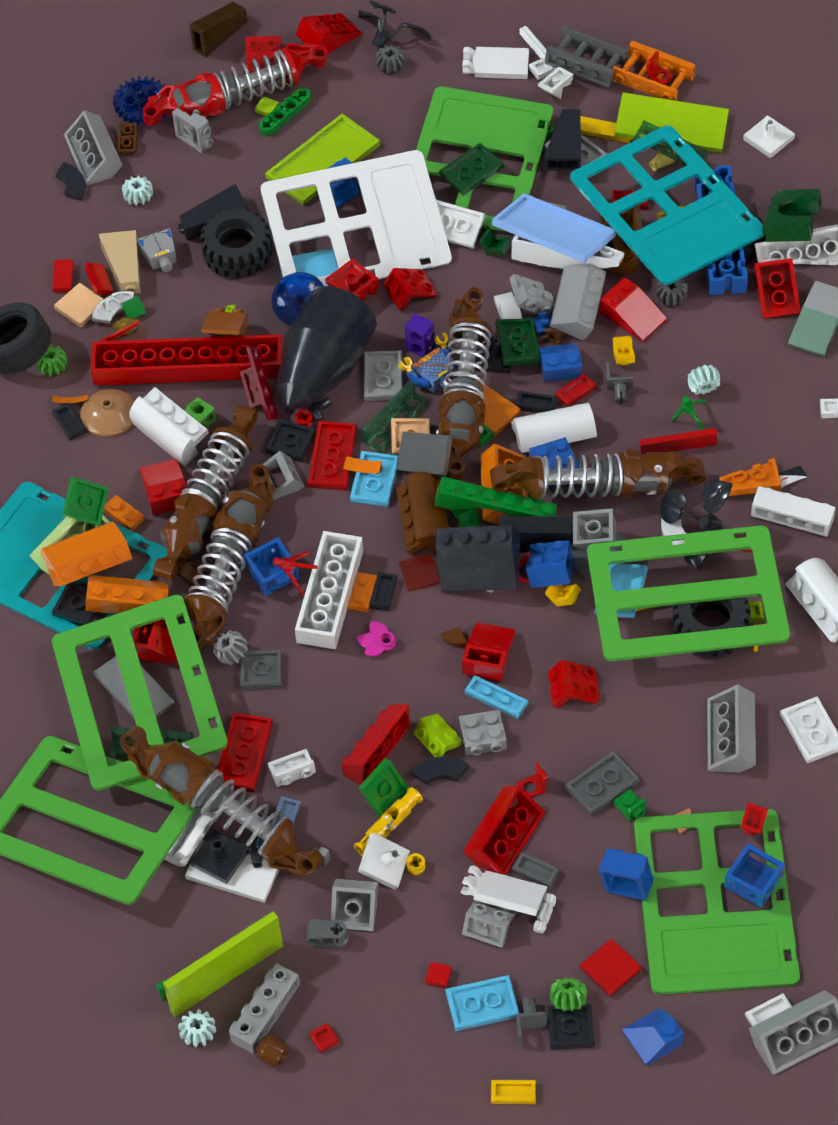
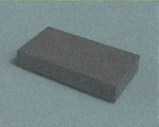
[512,852,560,889]

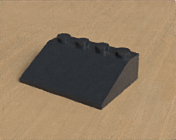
[436,525,520,592]

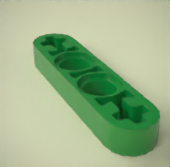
[259,88,311,137]

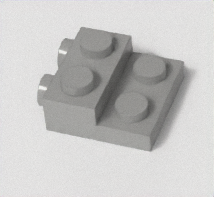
[172,108,213,153]
[509,274,555,315]
[459,710,507,756]

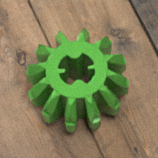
[36,344,68,377]
[550,977,587,1011]

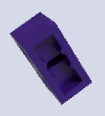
[404,313,436,357]

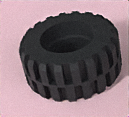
[200,208,272,279]
[672,579,751,658]

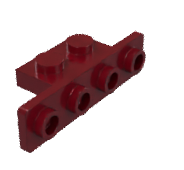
[240,346,278,421]

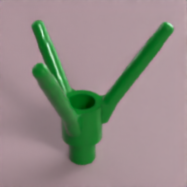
[671,396,706,430]

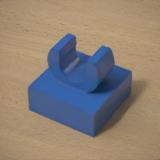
[533,312,554,337]

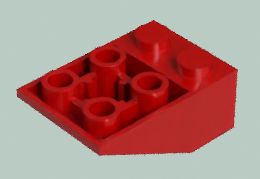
[296,13,362,54]
[132,619,180,666]
[462,622,516,682]

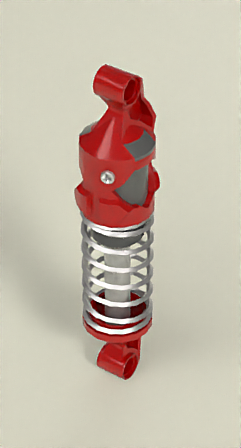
[143,43,327,126]

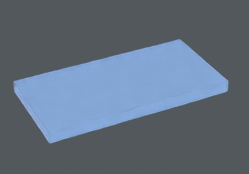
[492,193,616,263]

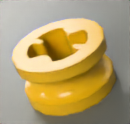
[406,853,426,875]

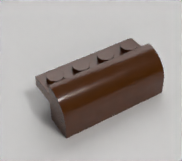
[599,205,642,275]
[396,472,449,555]

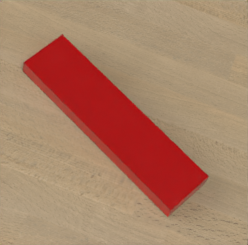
[639,428,718,455]

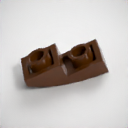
[118,123,138,153]

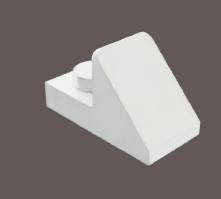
[538,67,574,99]
[494,292,522,319]

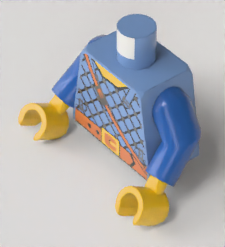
[398,333,456,392]

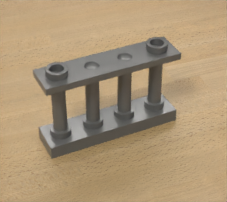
[544,26,628,87]

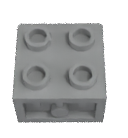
[462,900,518,948]

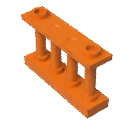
[612,40,696,101]

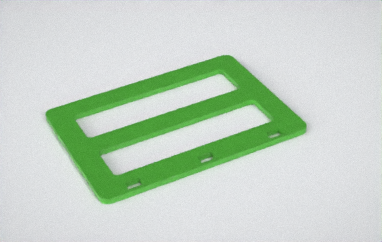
[587,526,790,661]
[52,595,228,791]
[0,736,198,905]

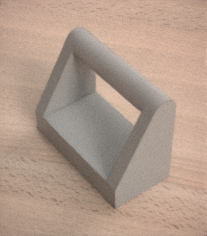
[263,451,304,499]

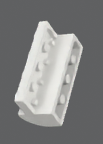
[130,387,209,467]
[511,403,597,453]
[785,558,838,643]
[164,807,217,867]

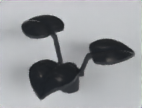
[358,0,431,48]
[660,480,733,570]

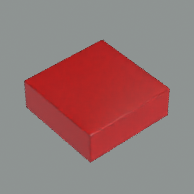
[425,962,452,989]
[309,1023,339,1053]

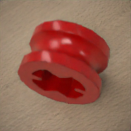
[295,410,313,427]

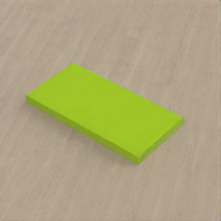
[614,93,729,154]
[265,114,380,206]
[163,911,283,1017]

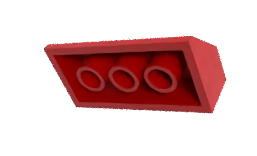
[341,704,410,785]
[463,785,545,875]

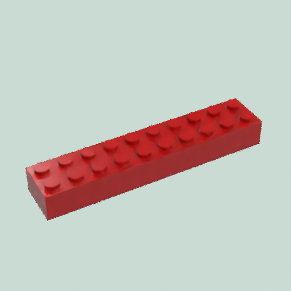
[91,334,283,386]

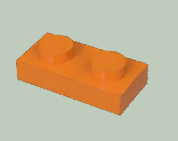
[103,495,145,531]
[348,572,377,612]

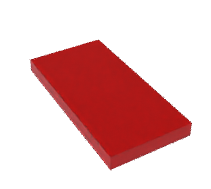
[308,421,357,490]
[217,712,273,793]

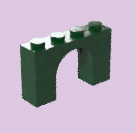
[762,189,822,242]

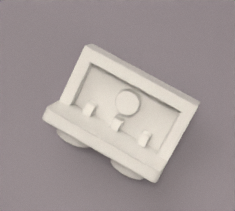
[268,749,316,787]

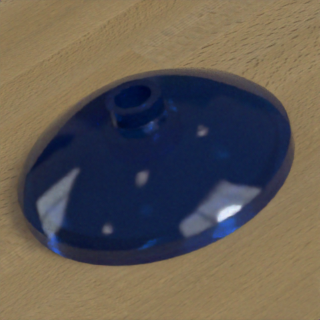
[271,272,324,326]

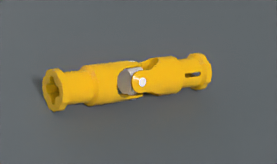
[353,787,423,857]

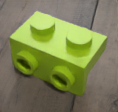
[413,713,463,758]

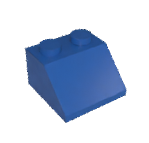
[539,343,582,382]

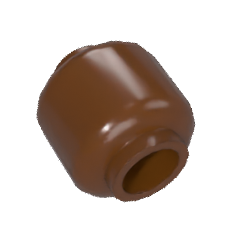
[255,1034,289,1067]

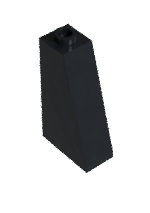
[544,109,581,171]
[178,184,247,241]
[499,516,573,553]

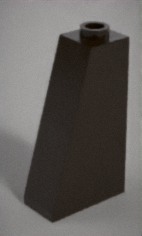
[189,2,248,58]

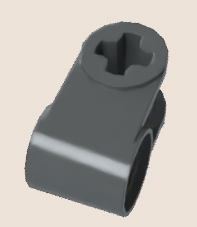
[306,919,349,948]

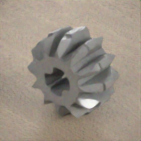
[213,630,248,665]

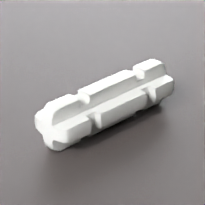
[533,893,556,934]

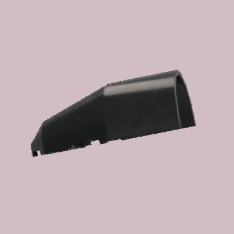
[276,286,377,411]

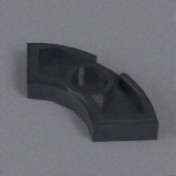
[56,162,85,201]
[410,757,469,785]

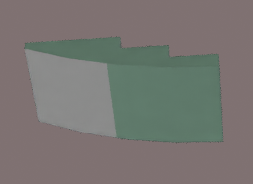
[788,281,838,357]

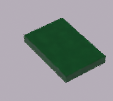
[439,143,504,196]
[495,318,541,365]

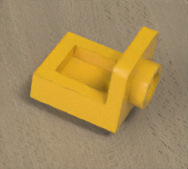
[613,336,635,365]
[545,584,582,607]

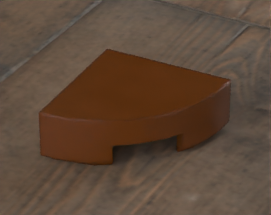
[441,627,467,647]

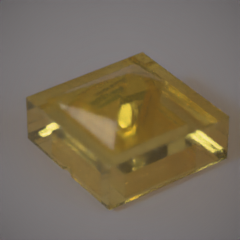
[113,317,139,334]

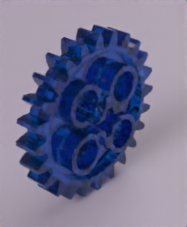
[113,76,165,126]

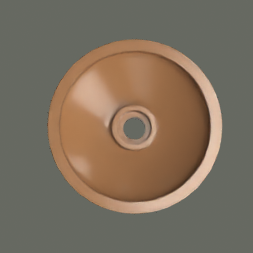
[80,389,135,437]

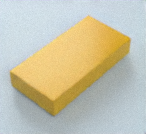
[491,1080,536,1104]

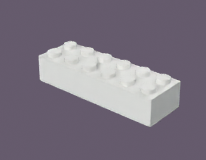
[295,531,363,649]

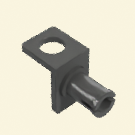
[605,361,633,404]
[516,997,547,1047]

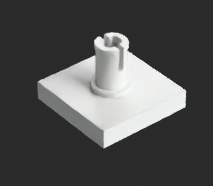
[743,115,795,158]
[358,833,410,890]

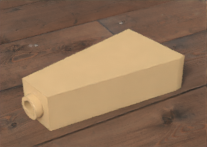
[99,230,141,294]

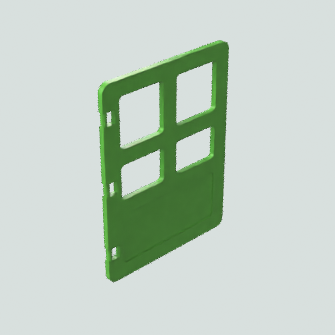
[416,86,553,233]
[634,809,800,995]

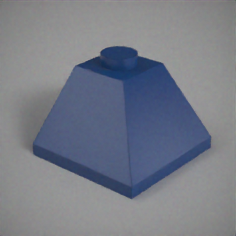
[622,1008,684,1066]

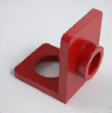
[646,51,673,85]
[517,762,549,798]

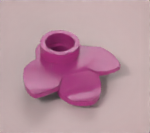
[356,621,397,657]

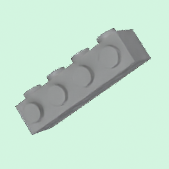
[229,963,300,1054]

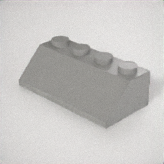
[64,110,123,185]
[550,264,606,341]
[707,684,756,773]
[748,990,838,1075]

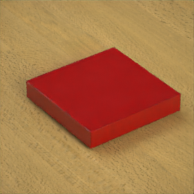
[580,938,642,997]

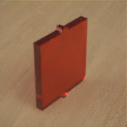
[399,554,440,592]

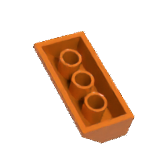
[481,443,527,525]
[41,521,133,586]
[85,575,169,614]

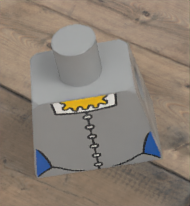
[137,228,177,272]

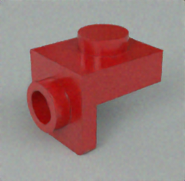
[740,802,769,836]

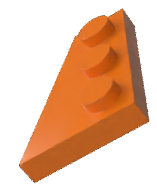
[719,458,781,496]

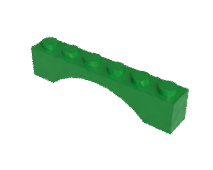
[434,477,557,516]

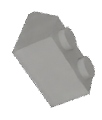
[573,508,616,552]
[331,879,378,931]

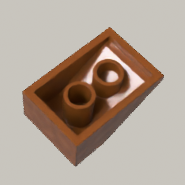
[201,308,249,336]

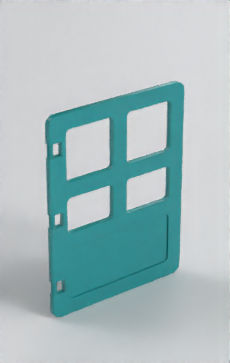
[570,126,764,285]
[0,482,167,650]

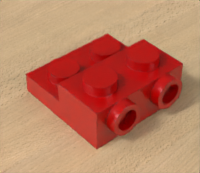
[325,259,379,302]

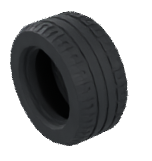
[0,302,51,374]

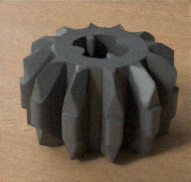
[375,44,405,74]
[656,279,688,307]

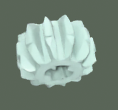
[122,175,153,206]
[687,365,720,395]
[178,1009,216,1048]

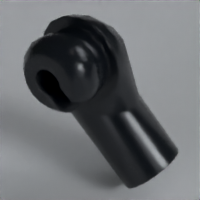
[311,397,332,421]

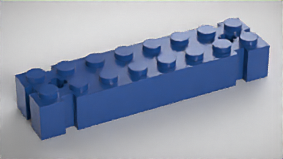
[693,165,748,295]

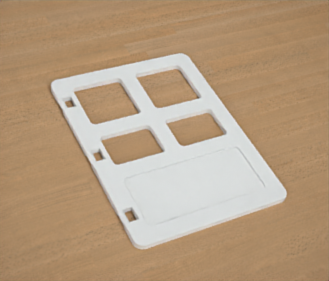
[261,150,452,298]

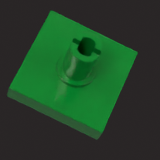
[62,477,109,526]
[359,759,408,818]

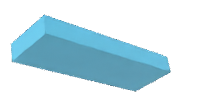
[464,675,528,719]

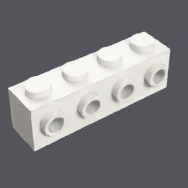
[751,486,835,537]

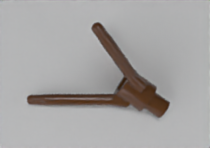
[537,328,564,346]

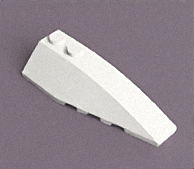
[754,224,838,265]
[512,235,624,269]

